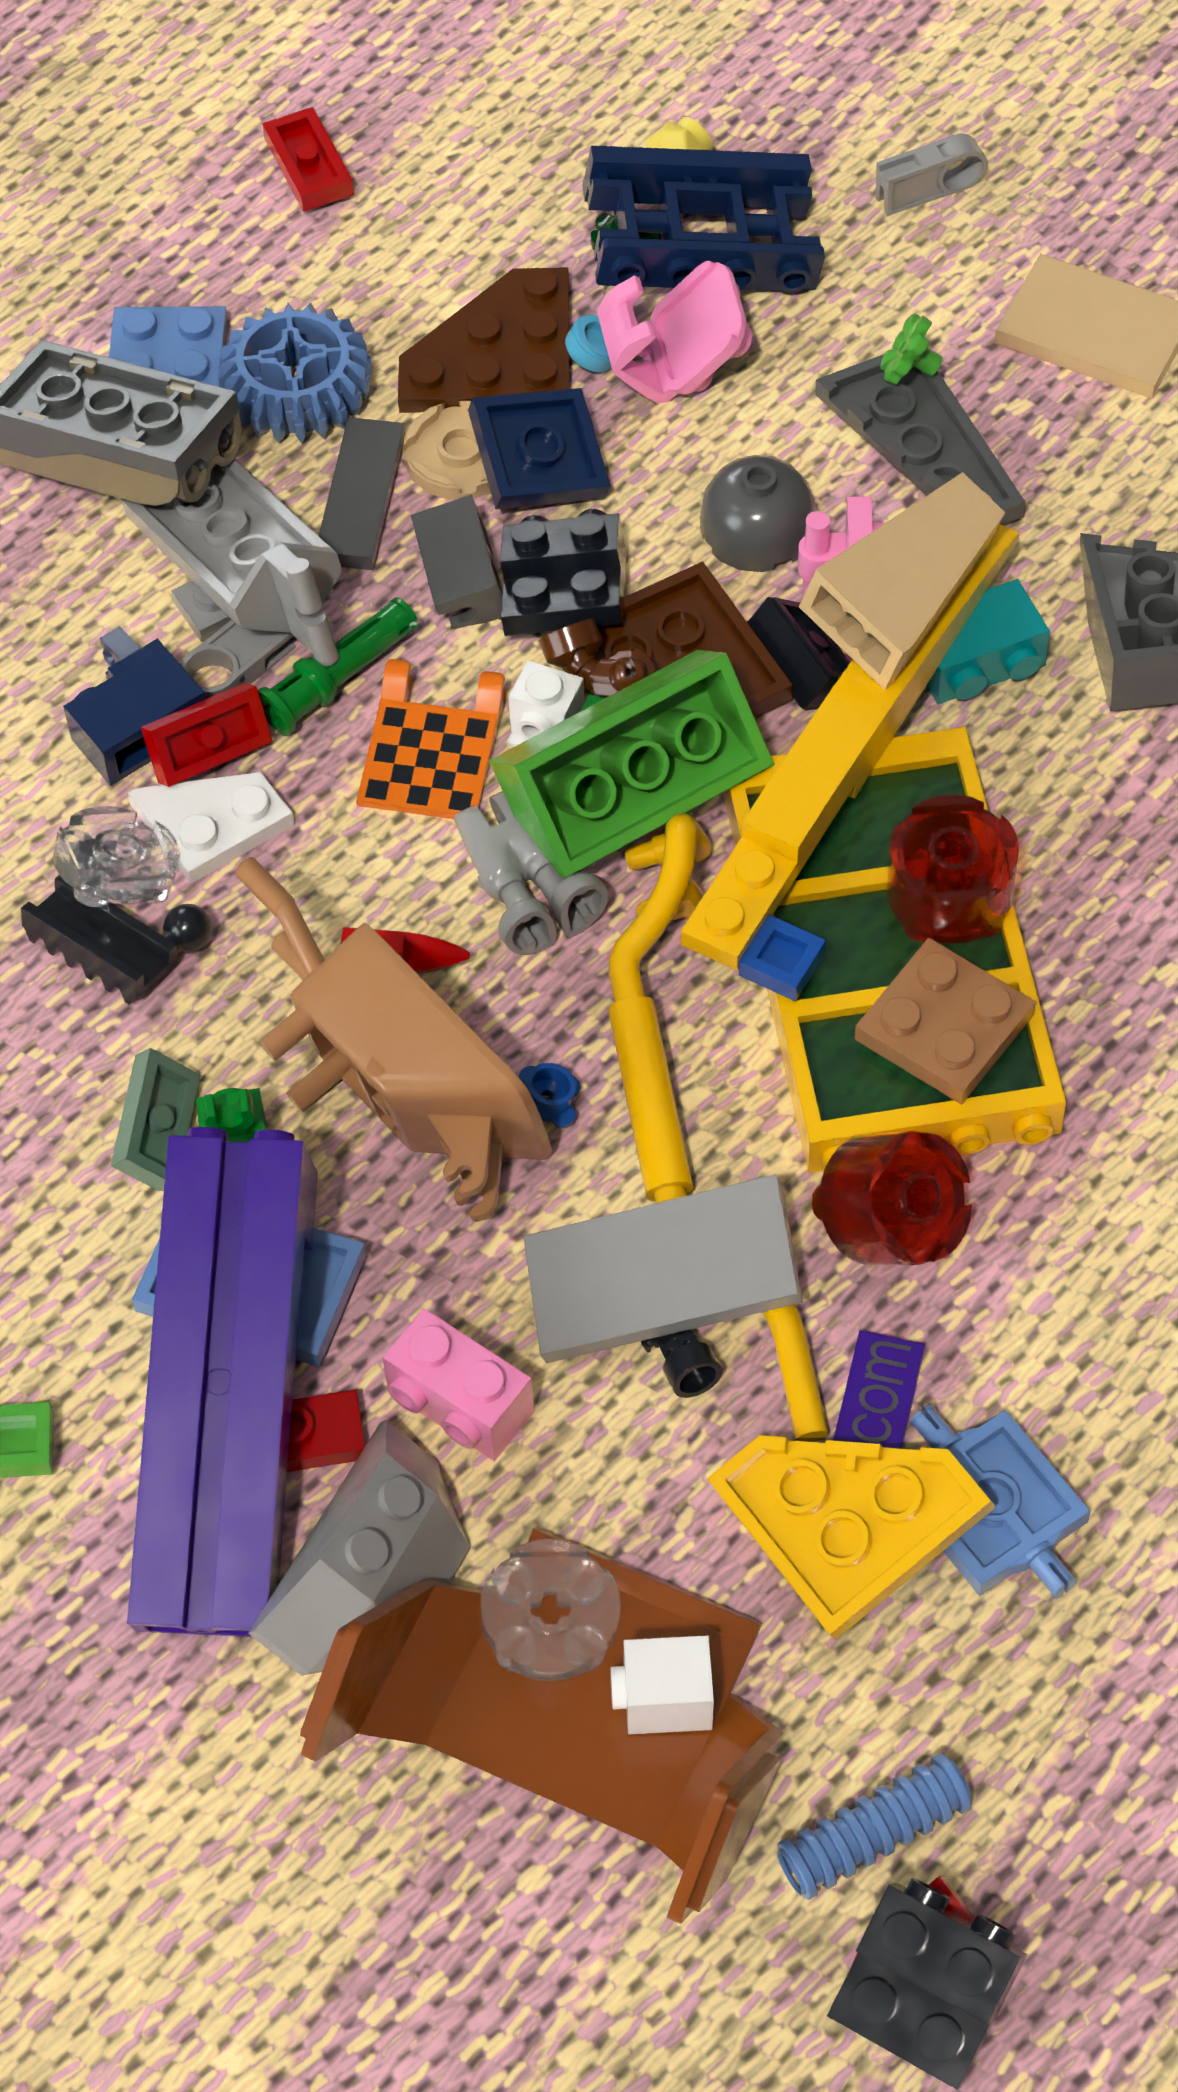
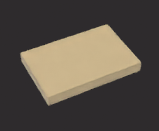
[995,253,1178,399]

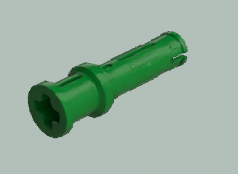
[258,597,419,736]

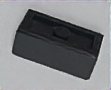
[747,597,850,709]

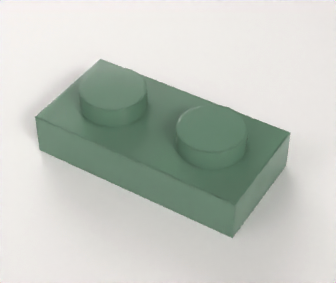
[111,1047,201,1191]

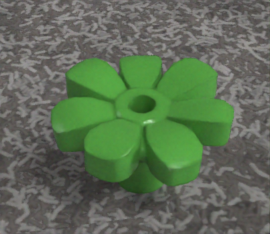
[880,313,943,385]

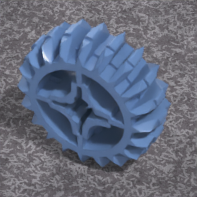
[217,302,372,443]

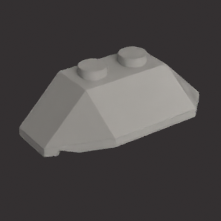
[248,1420,470,1676]

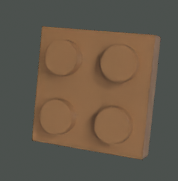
[854,937,1036,1105]

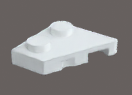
[128,772,295,884]

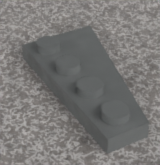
[815,354,1026,525]

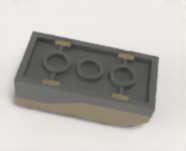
[0,340,242,506]

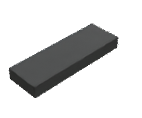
[319,417,405,570]

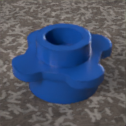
[518,1063,581,1128]

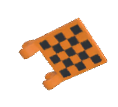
[356,659,507,819]

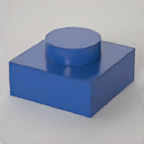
[739,915,826,1002]

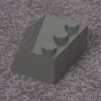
[1080,533,1178,711]

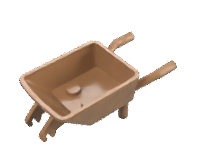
[235,857,552,1222]

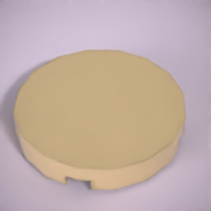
[404,401,491,500]

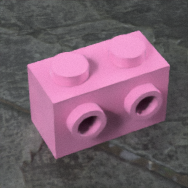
[382,1308,535,1462]

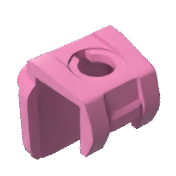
[597,261,753,404]

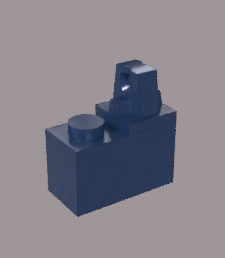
[63,626,206,786]

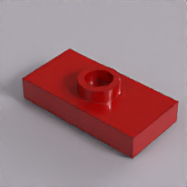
[287,1389,365,1472]

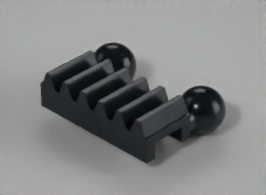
[21,844,213,1005]

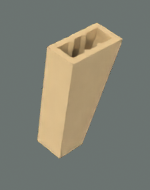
[799,472,1005,690]

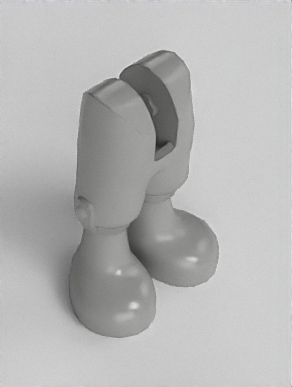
[454,791,609,955]

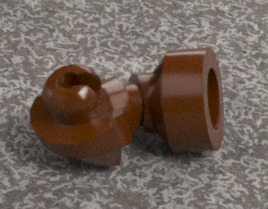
[538,618,655,698]

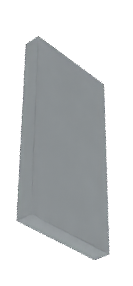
[523,1174,803,1363]

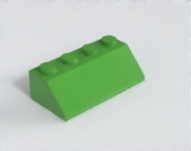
[489,650,774,878]

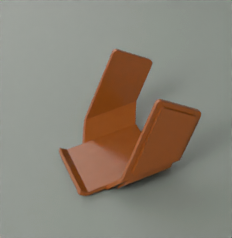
[300,1527,783,1924]

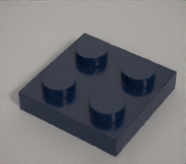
[468,388,611,509]

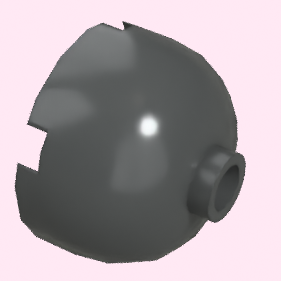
[700,455,817,572]

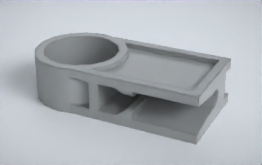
[875,133,988,216]
[181,619,296,699]

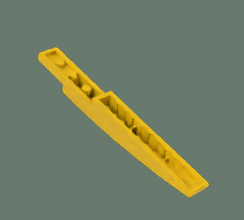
[681,524,1019,970]

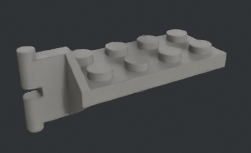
[121,459,343,666]

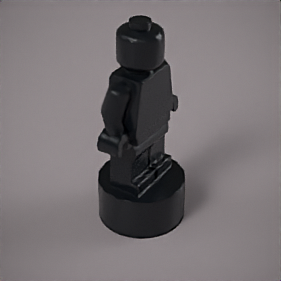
[641,1329,722,1398]

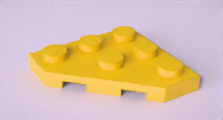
[707,1435,996,1640]

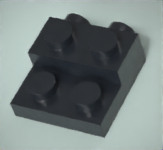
[500,509,627,636]
[827,1878,1028,2090]

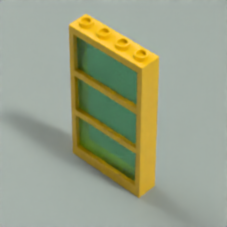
[724,726,1066,1175]

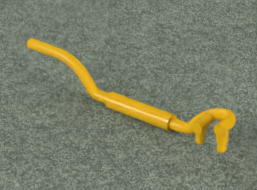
[608,812,828,1442]

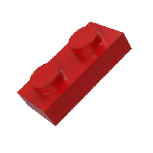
[262,107,354,212]
[141,682,273,787]

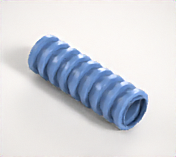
[777,1753,972,1900]

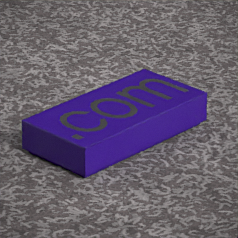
[833,1330,925,1449]

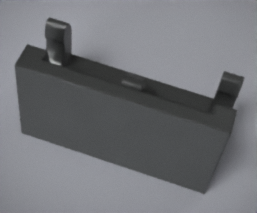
[411,494,503,629]

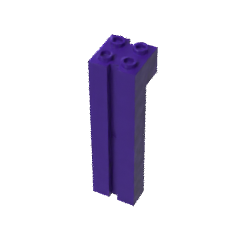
[127,1127,318,1637]

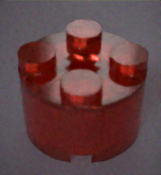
[887,794,1019,943]
[811,1131,972,1265]

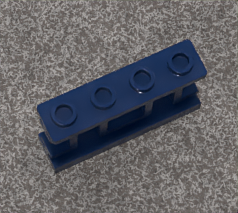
[582,145,825,293]

